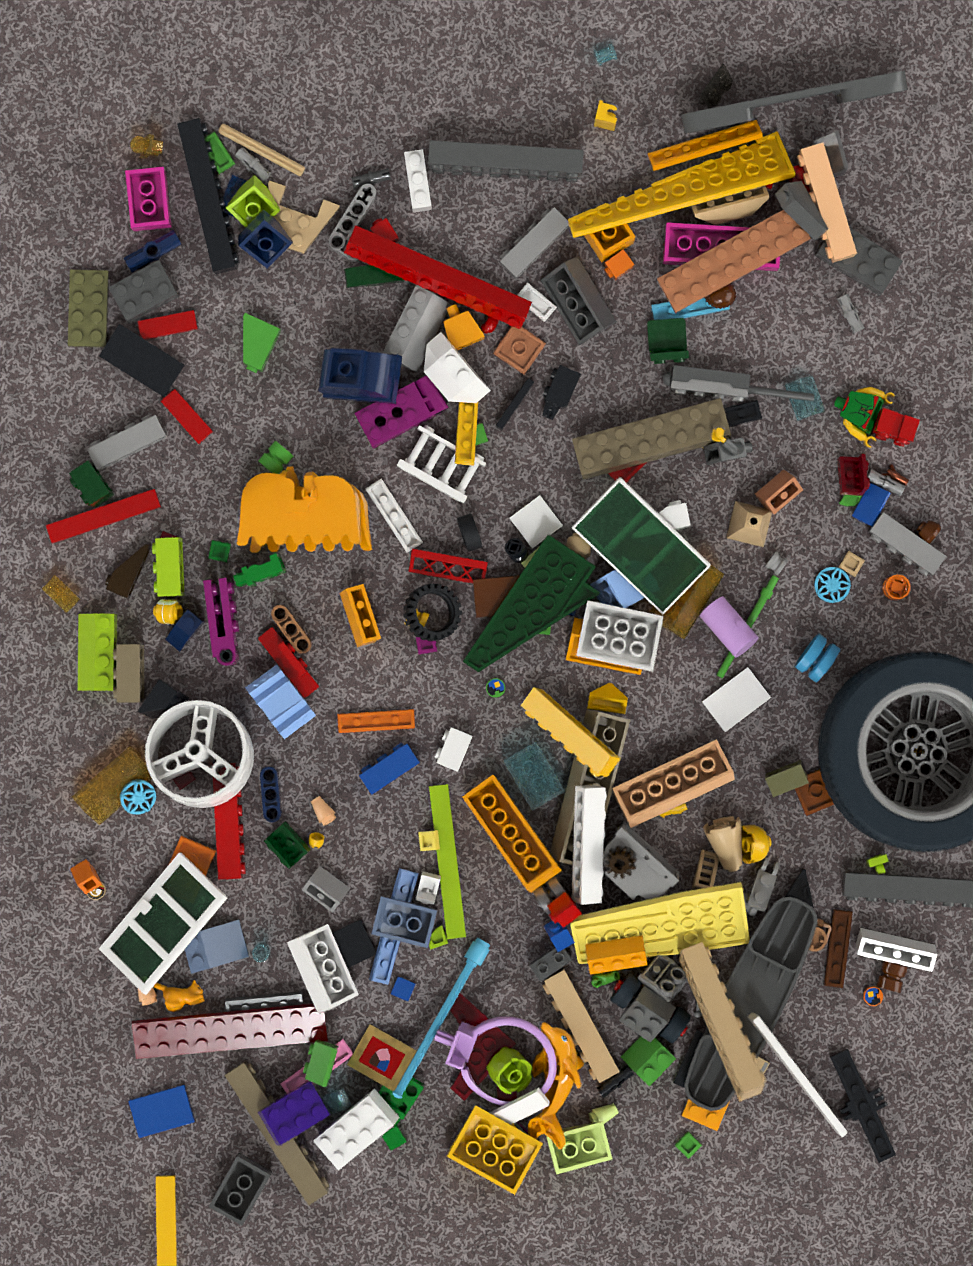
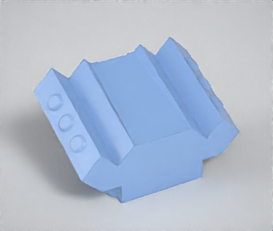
[245,665,316,739]

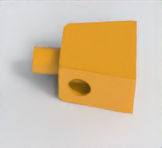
[443,304,485,351]

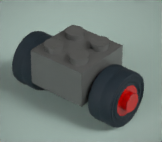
[610,972,691,1043]

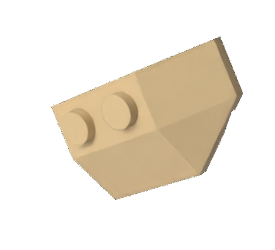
[691,186,769,225]

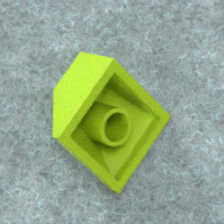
[226,175,280,228]

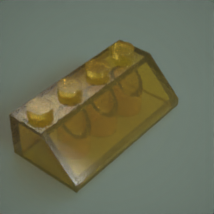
[650,552,724,639]
[72,746,152,825]

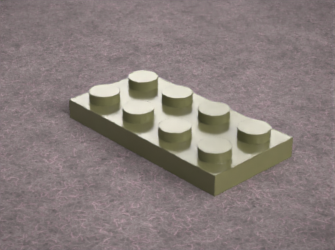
[68,270,109,347]

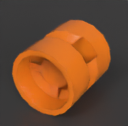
[882,574,911,600]

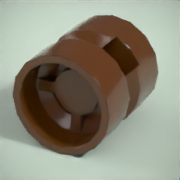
[876,961,908,993]

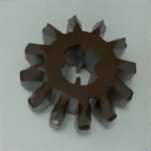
[604,845,637,879]

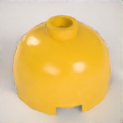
[741,825,771,864]

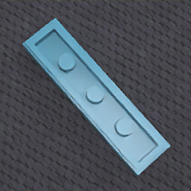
[651,298,730,320]

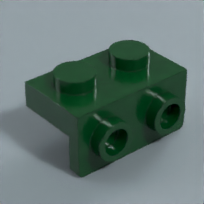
[264,821,311,869]

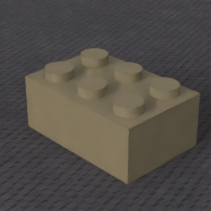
[113,644,144,703]

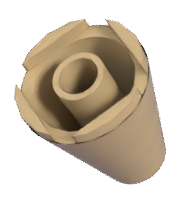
[703,816,742,872]

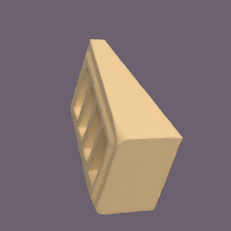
[692,850,719,890]

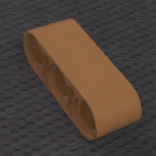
[271,605,312,653]

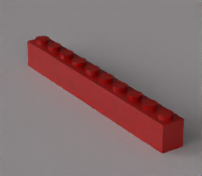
[344,225,532,329]

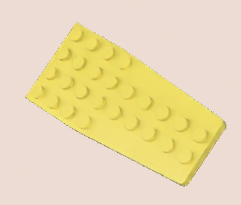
[570,882,750,964]

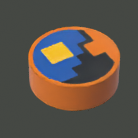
[863,986,883,1006]

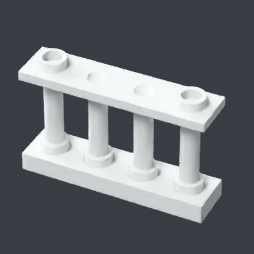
[397,425,486,504]

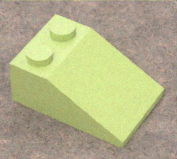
[546,1121,612,1174]

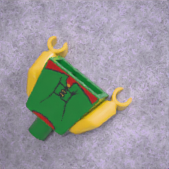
[834,387,894,448]

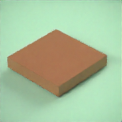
[493,326,546,375]

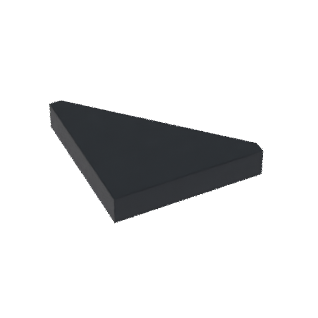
[784,868,814,908]

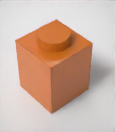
[604,249,635,281]
[70,859,102,894]

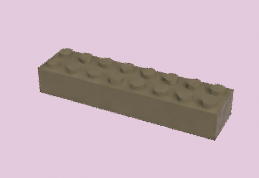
[572,398,731,480]
[550,709,630,865]

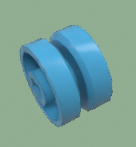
[794,633,841,683]

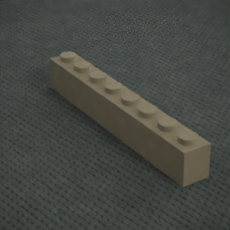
[225,1060,330,1206]

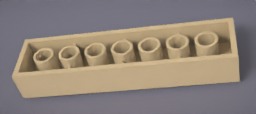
[679,942,766,1101]

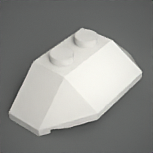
[424,332,491,403]

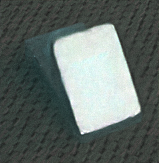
[320,1087,352,1115]

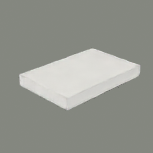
[702,667,771,732]

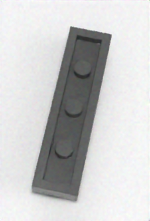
[225,991,303,1012]

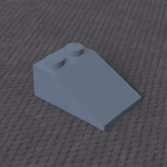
[372,896,437,948]
[181,920,249,974]

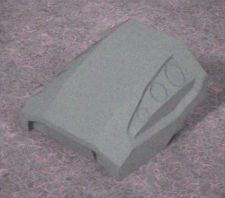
[638,952,687,1004]

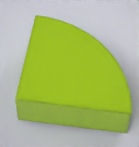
[429,925,448,950]

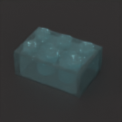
[503,741,565,811]

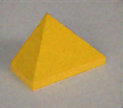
[587,683,628,714]

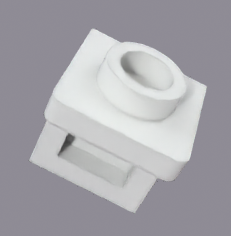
[416,871,441,904]

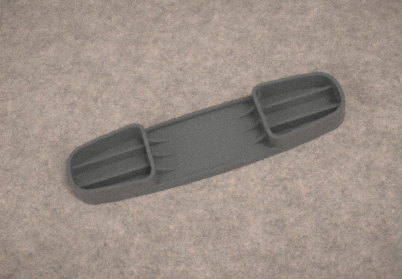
[681,71,908,134]
[684,897,818,1111]

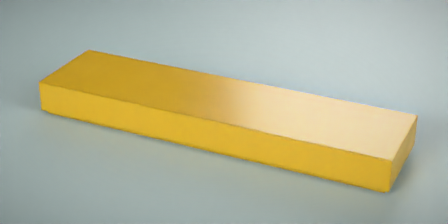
[454,402,478,466]

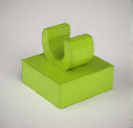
[866,853,889,875]

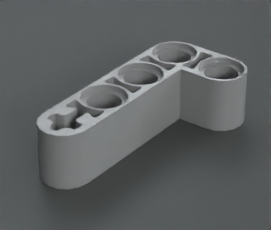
[329,184,377,262]

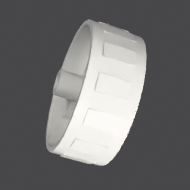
[145,700,254,808]

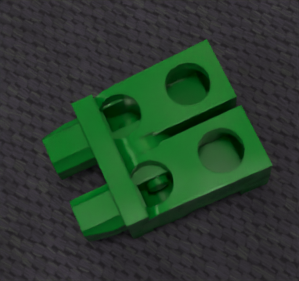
[233,553,287,587]
[378,1077,425,1126]

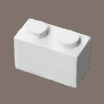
[435,727,472,772]

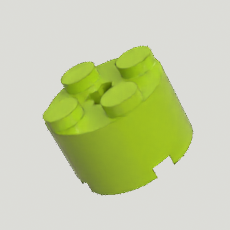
[487,1047,532,1094]

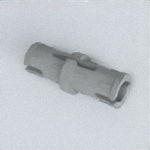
[235,147,271,182]
[837,294,864,334]
[867,469,905,496]

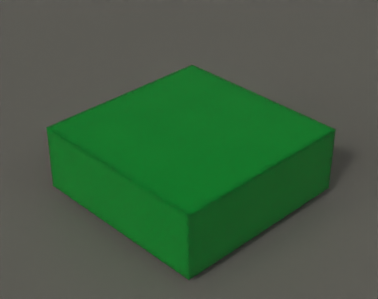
[208,540,231,563]

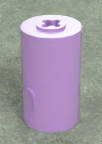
[700,596,759,658]

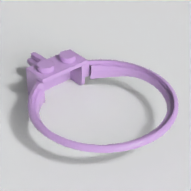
[434,1016,557,1106]

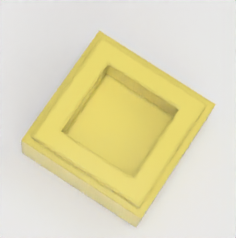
[418,830,440,851]

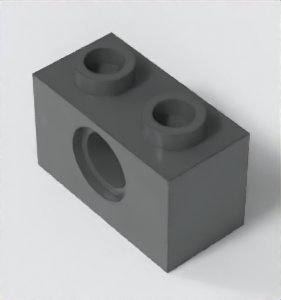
[529,947,572,982]

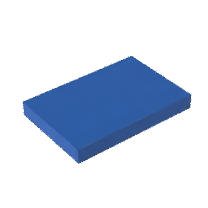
[128,1084,195,1138]

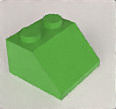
[621,1036,676,1086]
[303,1040,339,1087]

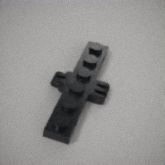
[830,1049,896,1163]

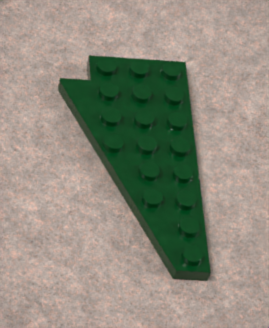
[463,534,600,672]

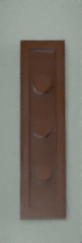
[824,909,853,988]

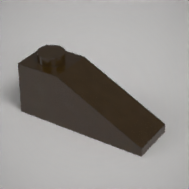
[105,544,151,599]

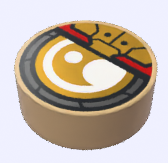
[87,882,106,900]

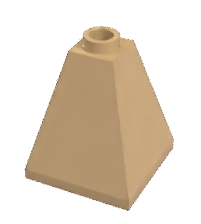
[726,501,772,547]

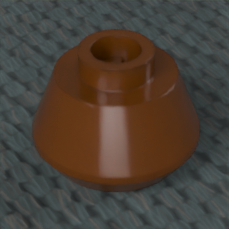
[916,520,941,544]

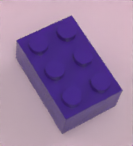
[258,1081,330,1145]

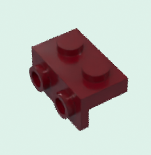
[837,453,870,496]

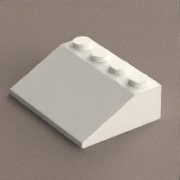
[576,601,663,672]

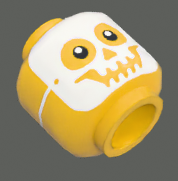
[153,599,183,624]

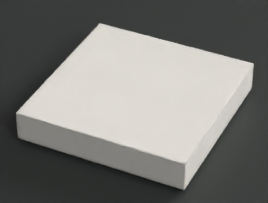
[509,495,563,549]

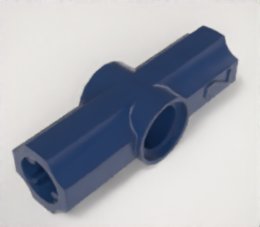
[124,230,182,273]

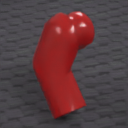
[481,315,499,334]

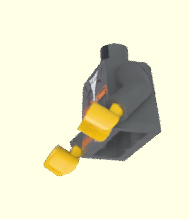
[701,428,753,465]

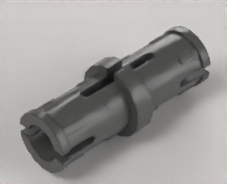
[351,168,391,189]

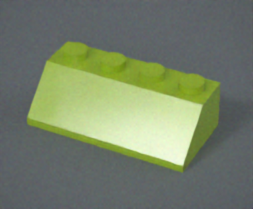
[78,614,117,691]

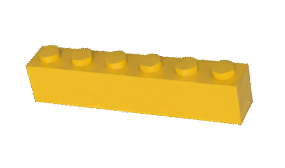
[521,687,621,777]

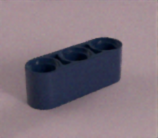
[260,766,282,822]

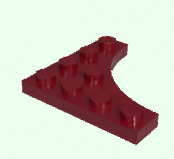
[450,993,516,1101]

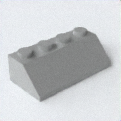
[383,285,451,373]

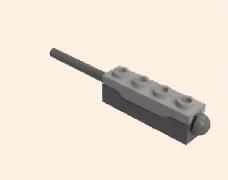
[663,365,815,402]

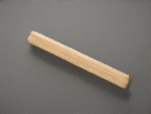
[219,124,305,176]

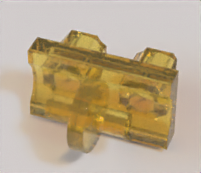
[130,134,163,159]
[42,575,80,613]

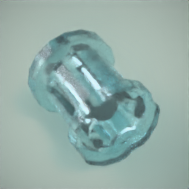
[593,43,617,67]
[252,944,270,962]

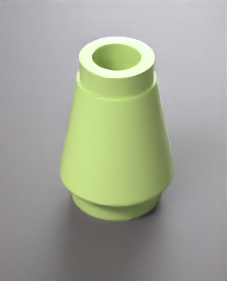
[588,1103,619,1124]

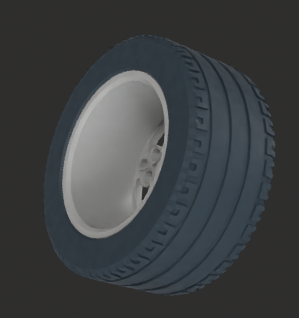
[818,652,973,852]

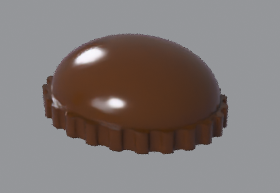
[704,283,736,309]

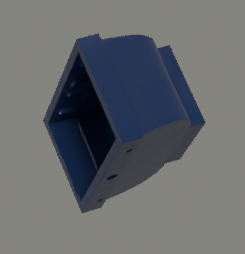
[318,348,402,404]

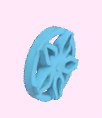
[814,567,851,603]
[120,779,156,814]

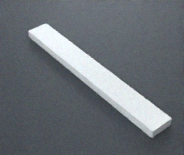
[747,1013,847,1137]

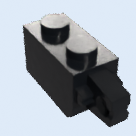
[542,365,581,420]

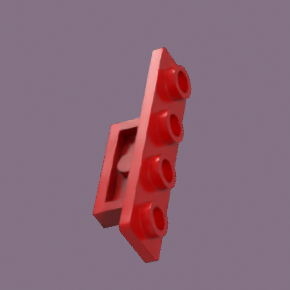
[258,627,319,698]

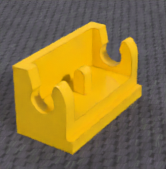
[594,100,617,131]

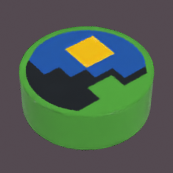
[486,678,505,697]

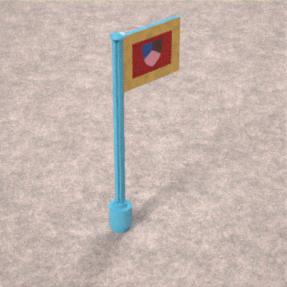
[347,938,490,1098]

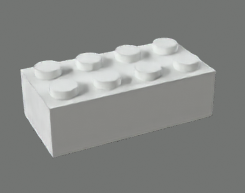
[287,924,359,1013]
[314,1088,400,1170]

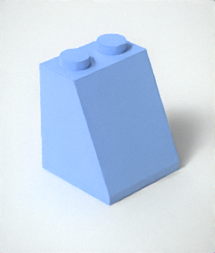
[590,556,659,608]

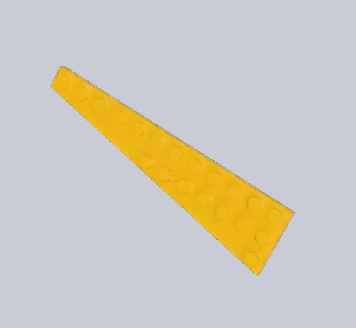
[568,131,795,238]

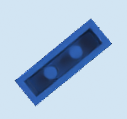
[359,743,420,795]

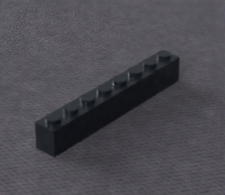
[177,118,240,274]

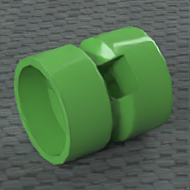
[258,441,294,474]

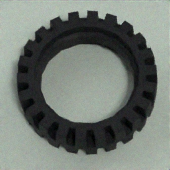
[403,583,462,641]

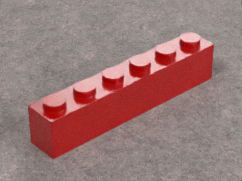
[212,763,246,880]

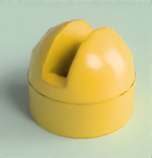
[309,832,325,849]

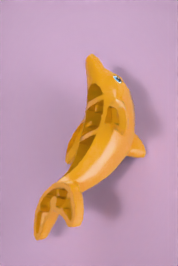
[528,1022,584,1150]

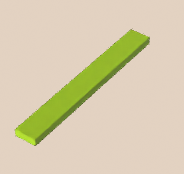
[429,784,466,939]

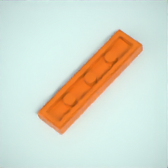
[337,709,415,733]

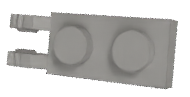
[746,857,780,912]

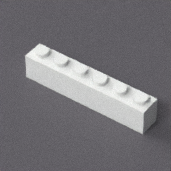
[572,785,606,904]

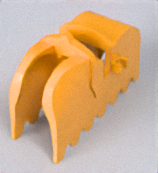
[237,466,372,553]

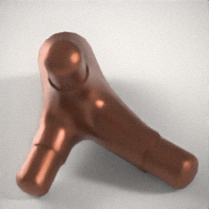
[882,464,909,486]

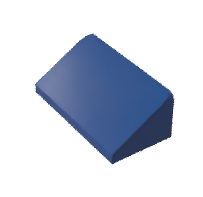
[852,483,891,527]

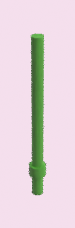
[716,575,779,679]

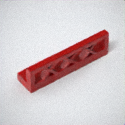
[409,549,488,584]

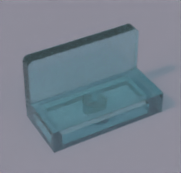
[785,376,825,421]

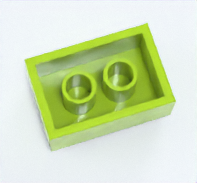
[152,537,185,597]

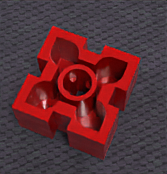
[871,408,920,447]

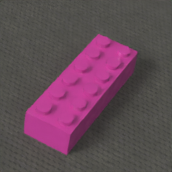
[663,223,780,271]

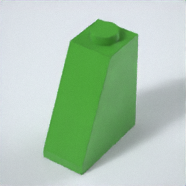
[243,313,281,373]

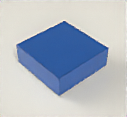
[391,976,416,1001]

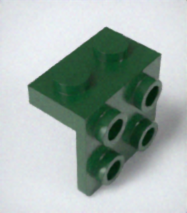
[647,318,689,364]

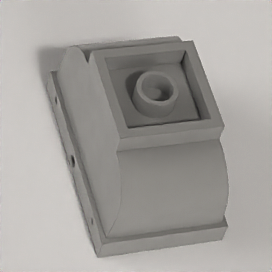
[604,821,680,900]

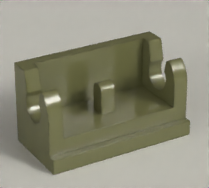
[765,760,809,797]

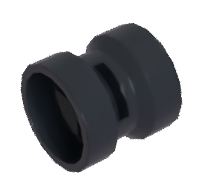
[505,538,528,563]

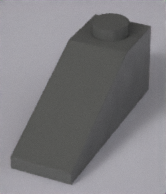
[775,181,828,240]

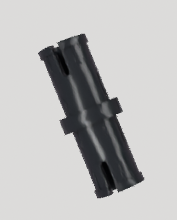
[597,1065,635,1098]

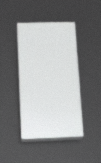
[518,283,557,322]

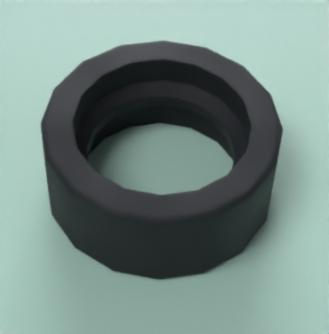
[457,513,483,552]

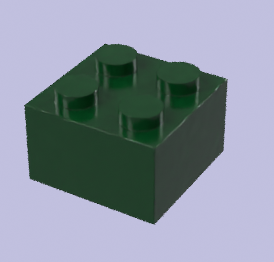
[69,460,114,508]

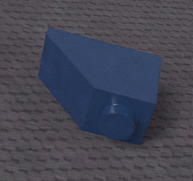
[165,610,205,652]

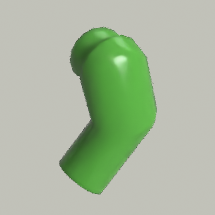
[591,971,620,988]

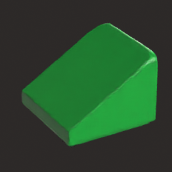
[381,1125,407,1151]

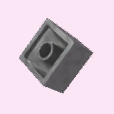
[812,131,848,178]

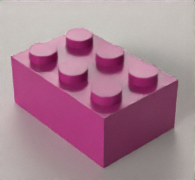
[125,167,172,231]

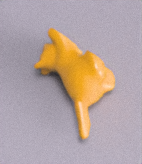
[153,980,205,1012]

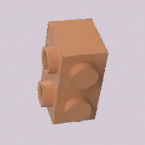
[755,469,803,515]

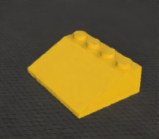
[447,1105,543,1195]

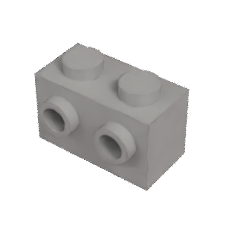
[302,866,350,913]

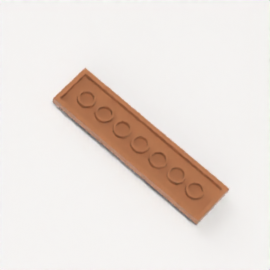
[657,210,811,313]

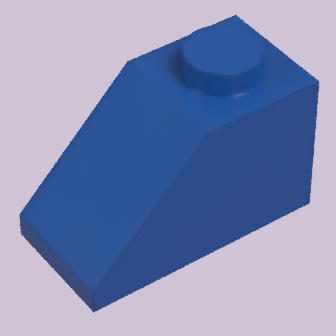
[544,921,575,952]

